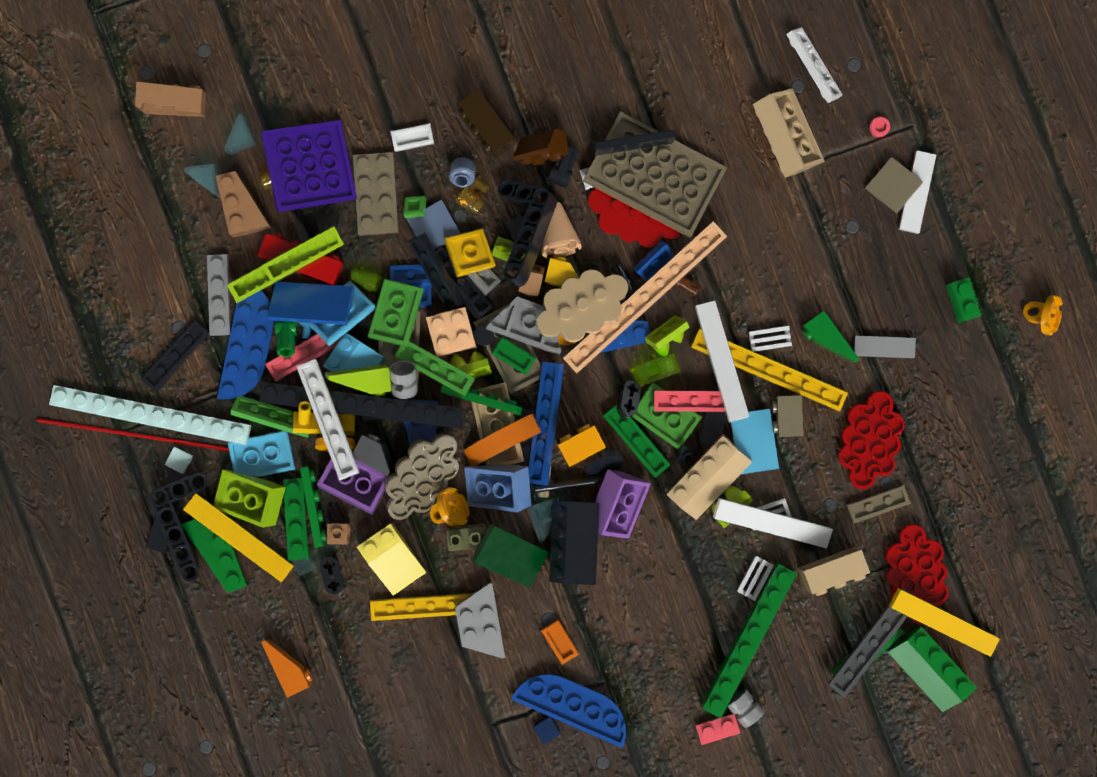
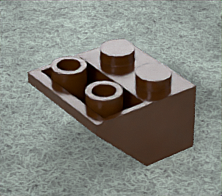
[513,129,569,166]

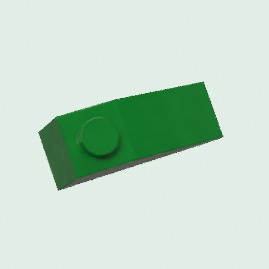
[801,311,860,363]

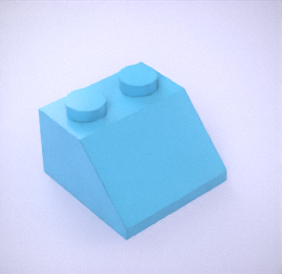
[323,333,385,372]

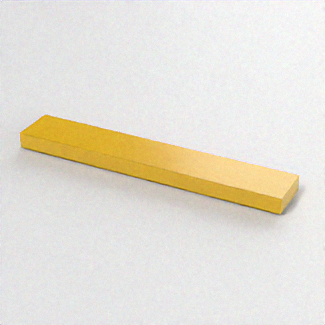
[183,494,294,583]
[889,588,1000,657]
[370,593,472,621]

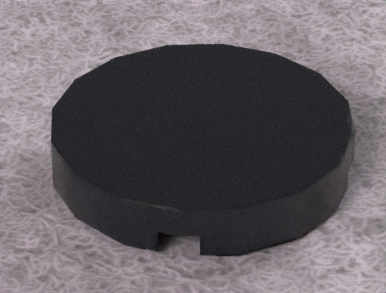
[583,450,624,475]

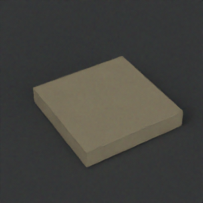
[865,157,923,214]

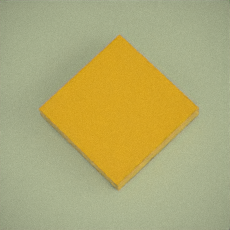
[444,228,496,277]

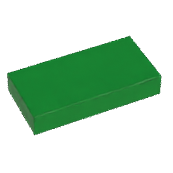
[491,337,536,375]

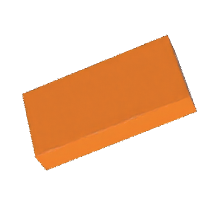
[541,619,579,665]

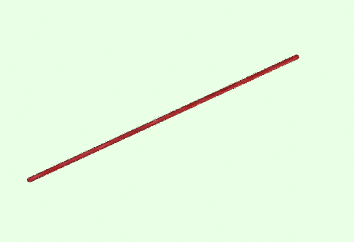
[36,418,229,451]

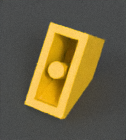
[545,256,579,288]

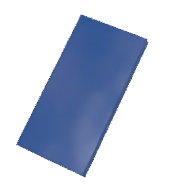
[267,282,355,325]

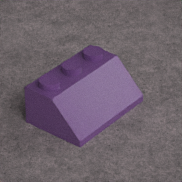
[317,459,389,515]
[595,469,651,538]

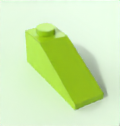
[325,364,391,396]

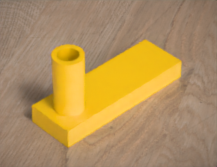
[293,401,355,436]

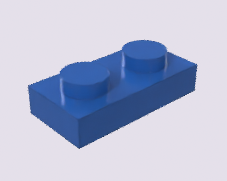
[633,241,675,283]

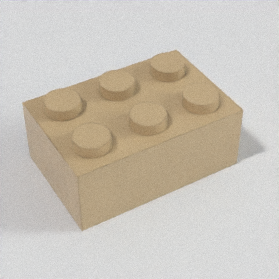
[798,547,870,596]

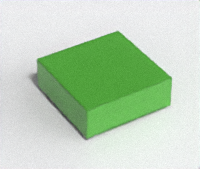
[403,196,426,218]

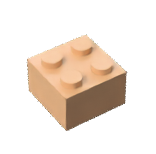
[426,307,477,358]

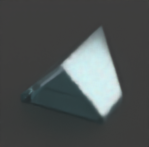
[528,497,559,544]

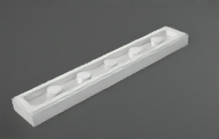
[695,301,749,423]
[296,359,360,480]
[713,498,833,548]

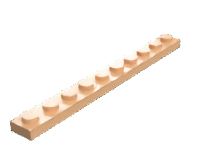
[563,222,727,373]

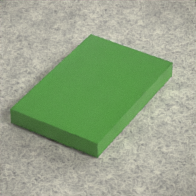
[368,279,424,347]
[632,382,702,449]

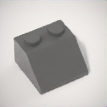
[353,433,393,476]

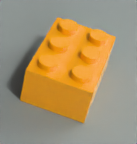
[558,424,606,467]

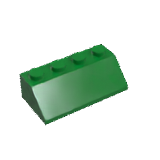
[887,624,977,712]

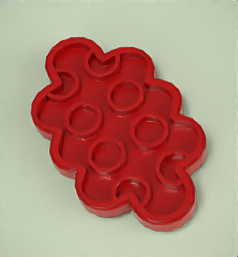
[588,189,681,248]
[838,391,905,490]
[885,524,949,625]

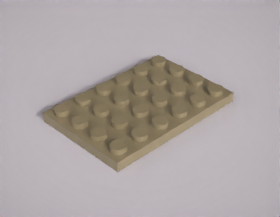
[583,111,727,238]

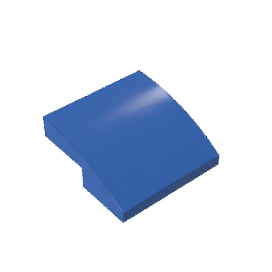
[390,265,432,308]

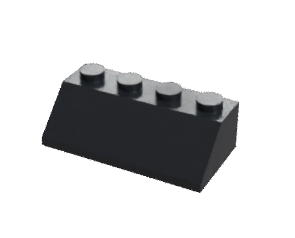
[549,500,600,585]

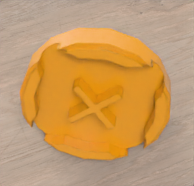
[1023,295,1063,336]
[430,487,469,528]

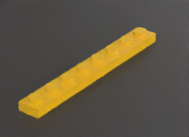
[691,329,848,411]

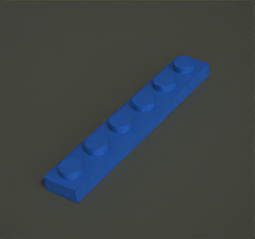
[528,362,564,485]

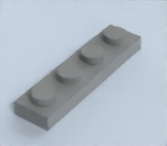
[207,254,231,336]

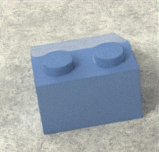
[464,465,531,512]

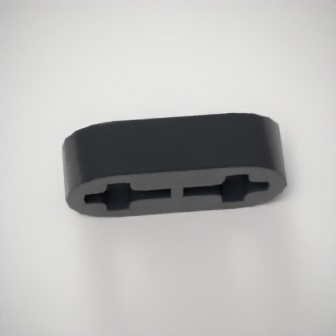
[617,380,641,419]
[320,556,344,594]

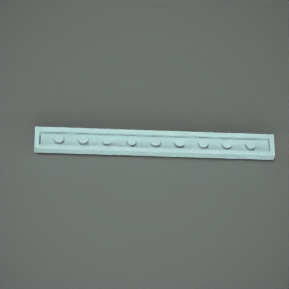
[49,385,251,445]

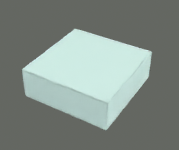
[165,447,193,474]

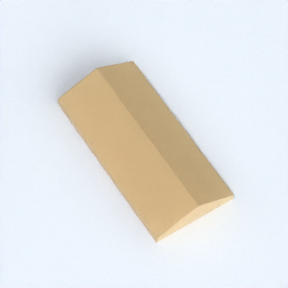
[472,382,524,466]

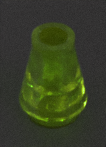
[350,269,382,292]

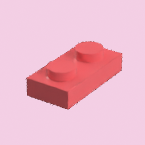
[695,713,740,745]

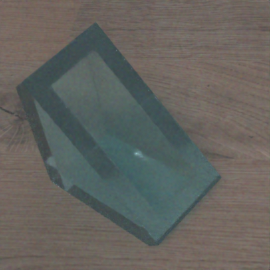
[223,113,257,155]
[183,164,220,198]

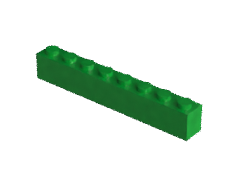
[701,562,797,718]

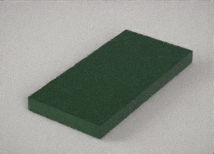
[471,524,549,588]

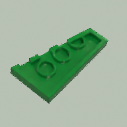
[181,511,248,593]

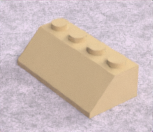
[753,88,825,178]
[667,434,752,520]

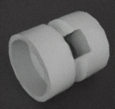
[389,361,418,399]
[727,689,765,728]

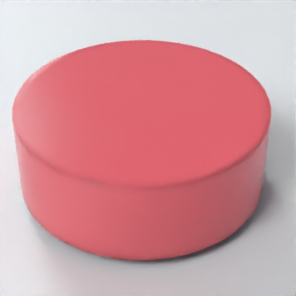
[869,116,890,137]

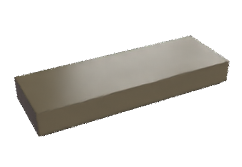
[846,484,911,524]

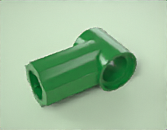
[275,321,298,358]

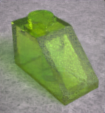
[630,353,681,386]

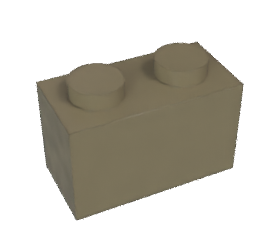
[772,396,803,437]

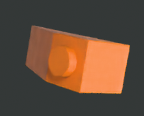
[261,638,313,697]

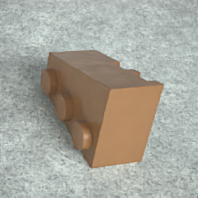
[135,82,206,117]
[216,171,272,238]

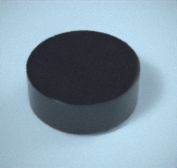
[474,325,494,346]

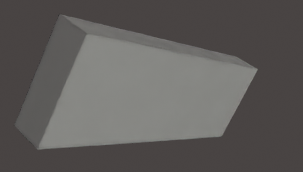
[853,336,916,358]

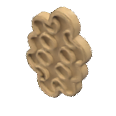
[537,270,628,342]

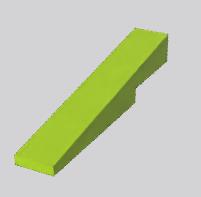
[227,227,344,303]

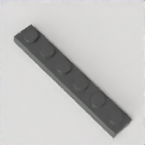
[827,588,912,698]

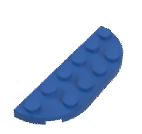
[217,290,275,399]
[511,674,626,748]

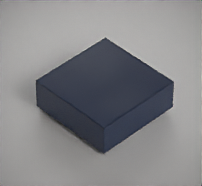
[533,716,561,745]

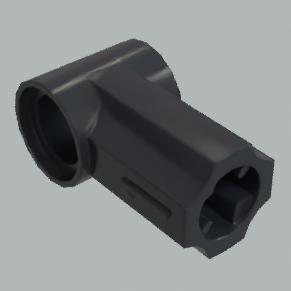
[548,146,578,188]

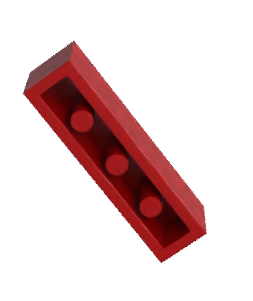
[258,232,344,285]

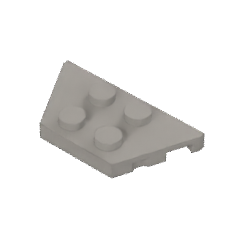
[486,296,561,355]
[455,581,505,658]

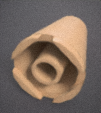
[541,202,582,258]

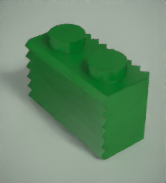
[946,278,982,323]

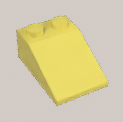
[357,522,427,595]

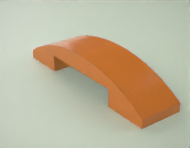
[463,414,542,466]

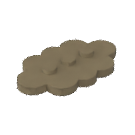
[384,433,459,520]

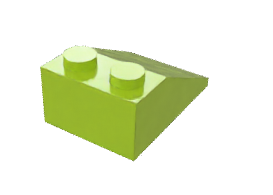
[213,469,286,528]

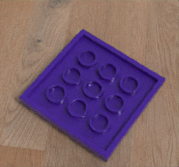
[260,120,357,212]

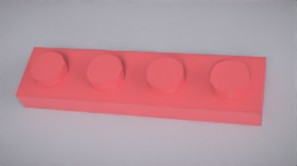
[265,334,342,382]
[654,391,725,412]

